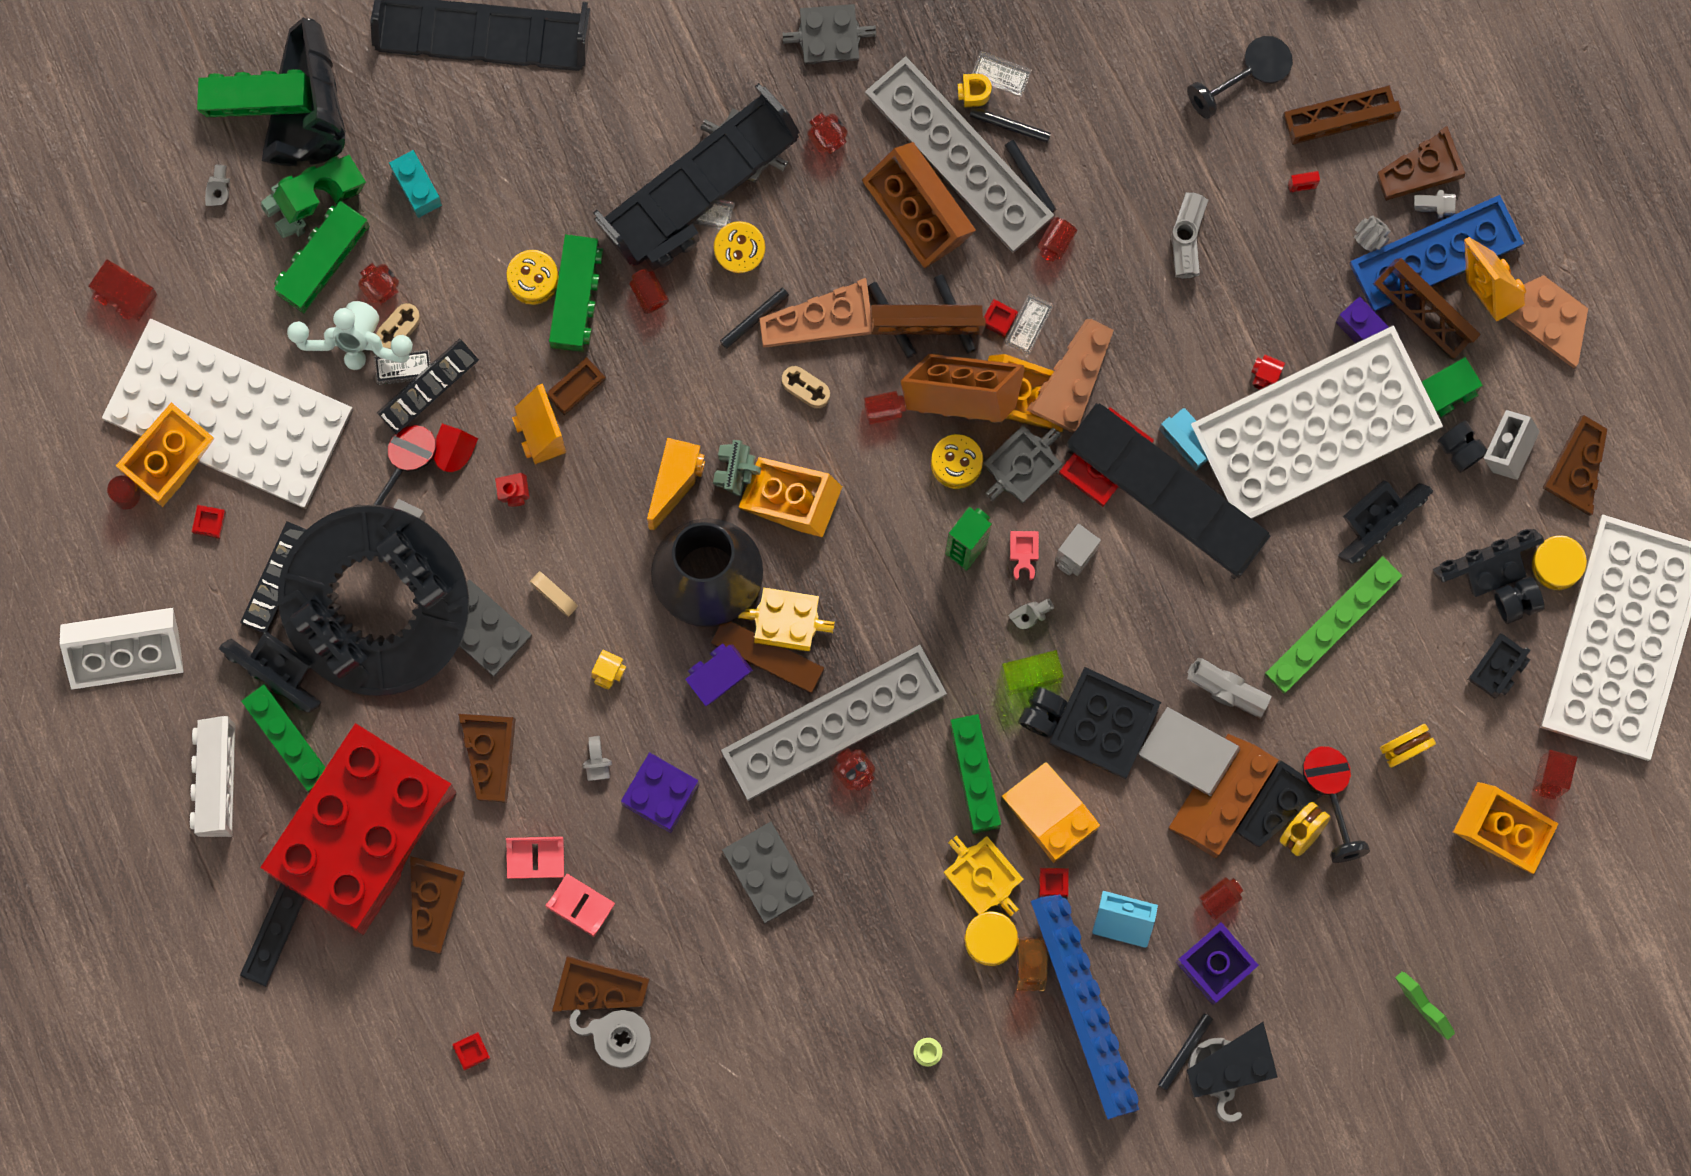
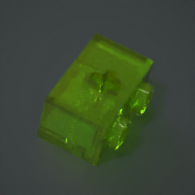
[1001,650,1064,696]

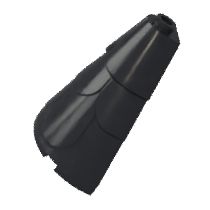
[262,18,346,166]

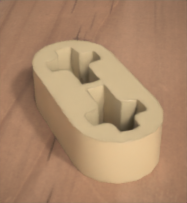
[376,303,420,349]
[782,366,830,408]
[529,571,578,617]

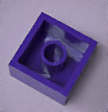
[621,752,699,833]
[1175,922,1259,1005]

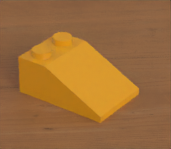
[1464,237,1526,322]
[988,354,1063,432]
[512,384,566,464]
[116,402,215,507]
[647,438,705,530]
[739,457,843,537]
[1001,762,1100,863]
[1453,782,1558,874]

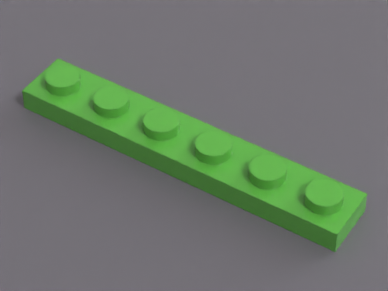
[1264,556,1403,694]

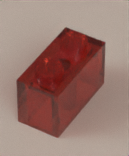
[88,259,157,322]
[1533,750,1578,799]

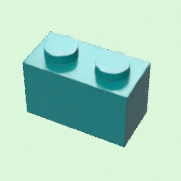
[389,150,442,218]

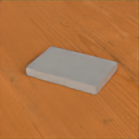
[1138,707,1240,796]

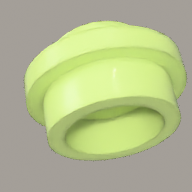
[914,1038,942,1067]

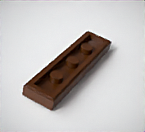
[711,622,824,694]

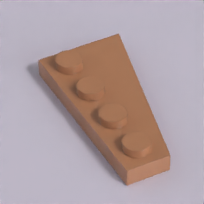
[760,278,871,348]
[1027,319,1114,432]

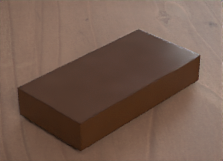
[546,357,606,416]

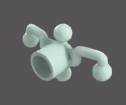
[287,301,413,370]

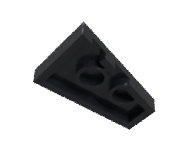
[1234,760,1323,847]
[1186,1022,1278,1098]

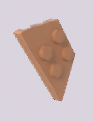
[1506,275,1588,369]

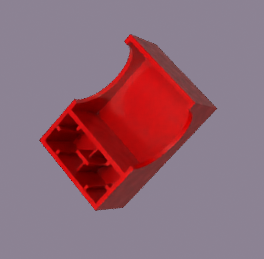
[260,723,457,935]

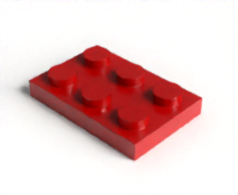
[1059,407,1154,507]

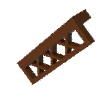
[1283,85,1401,145]
[1373,258,1481,359]
[871,305,986,335]

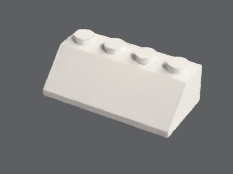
[60,608,183,690]
[190,716,235,837]

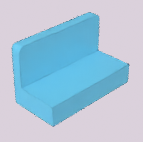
[1159,408,1208,471]
[1092,891,1158,947]

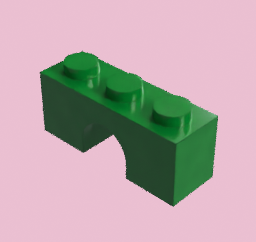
[273,155,366,224]

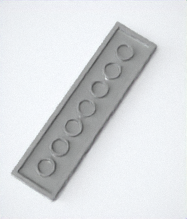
[865,56,1054,253]
[721,645,947,801]

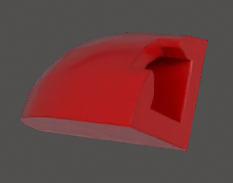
[434,423,479,472]

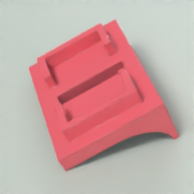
[506,837,564,879]
[545,874,615,937]

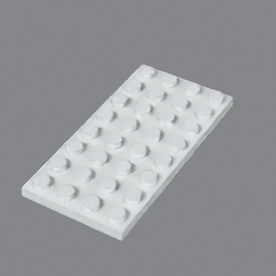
[102,319,353,509]
[1191,326,1443,519]
[1540,515,1691,761]

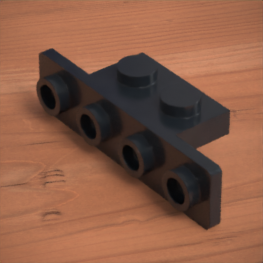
[1338,480,1433,564]
[1433,529,1545,597]
[219,632,321,713]

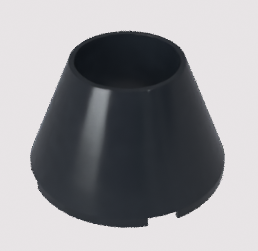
[651,518,763,627]

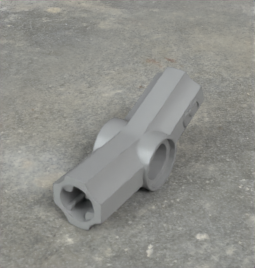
[1171,192,1208,279]
[1187,658,1272,719]

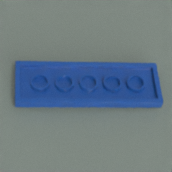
[1349,195,1524,312]

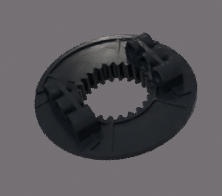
[278,505,469,696]

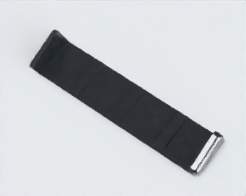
[370,0,591,71]
[593,83,800,266]
[1066,403,1271,580]

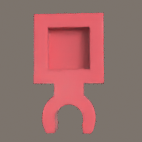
[1010,531,1039,580]

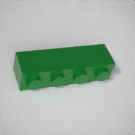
[197,70,312,118]
[274,201,370,314]
[549,234,603,352]
[1422,357,1483,418]
[945,507,992,571]
[241,685,326,792]
[950,714,1001,834]

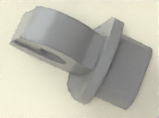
[205,164,230,206]
[1414,190,1456,219]
[1008,599,1054,629]
[582,736,612,781]

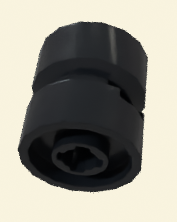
[1437,420,1488,473]
[1493,576,1545,624]
[1018,686,1068,738]

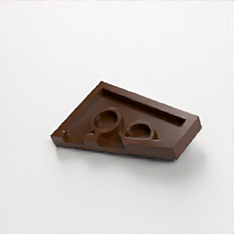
[1377,126,1465,201]
[1542,415,1607,516]
[458,714,516,803]
[410,856,465,954]
[552,956,650,1012]

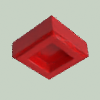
[1288,171,1320,192]
[983,299,1018,337]
[192,505,226,539]
[1039,868,1069,898]
[452,1032,491,1071]

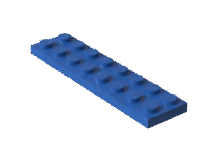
[1031,894,1139,1119]

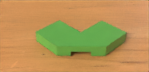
[1395,972,1455,1040]

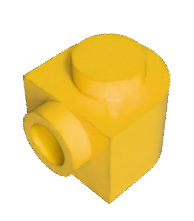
[957,74,992,107]
[591,650,627,690]

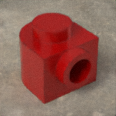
[1251,354,1285,390]
[495,473,530,507]

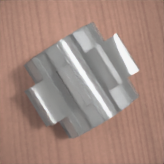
[1354,215,1391,252]

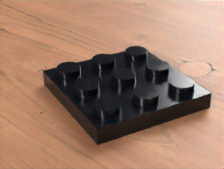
[1049,667,1161,780]

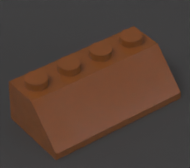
[862,142,976,268]
[901,354,1025,422]
[1168,734,1279,859]

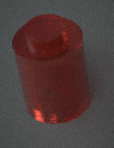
[1037,217,1078,262]
[629,269,669,314]
[863,391,906,425]
[107,475,140,510]
[1198,877,1244,920]

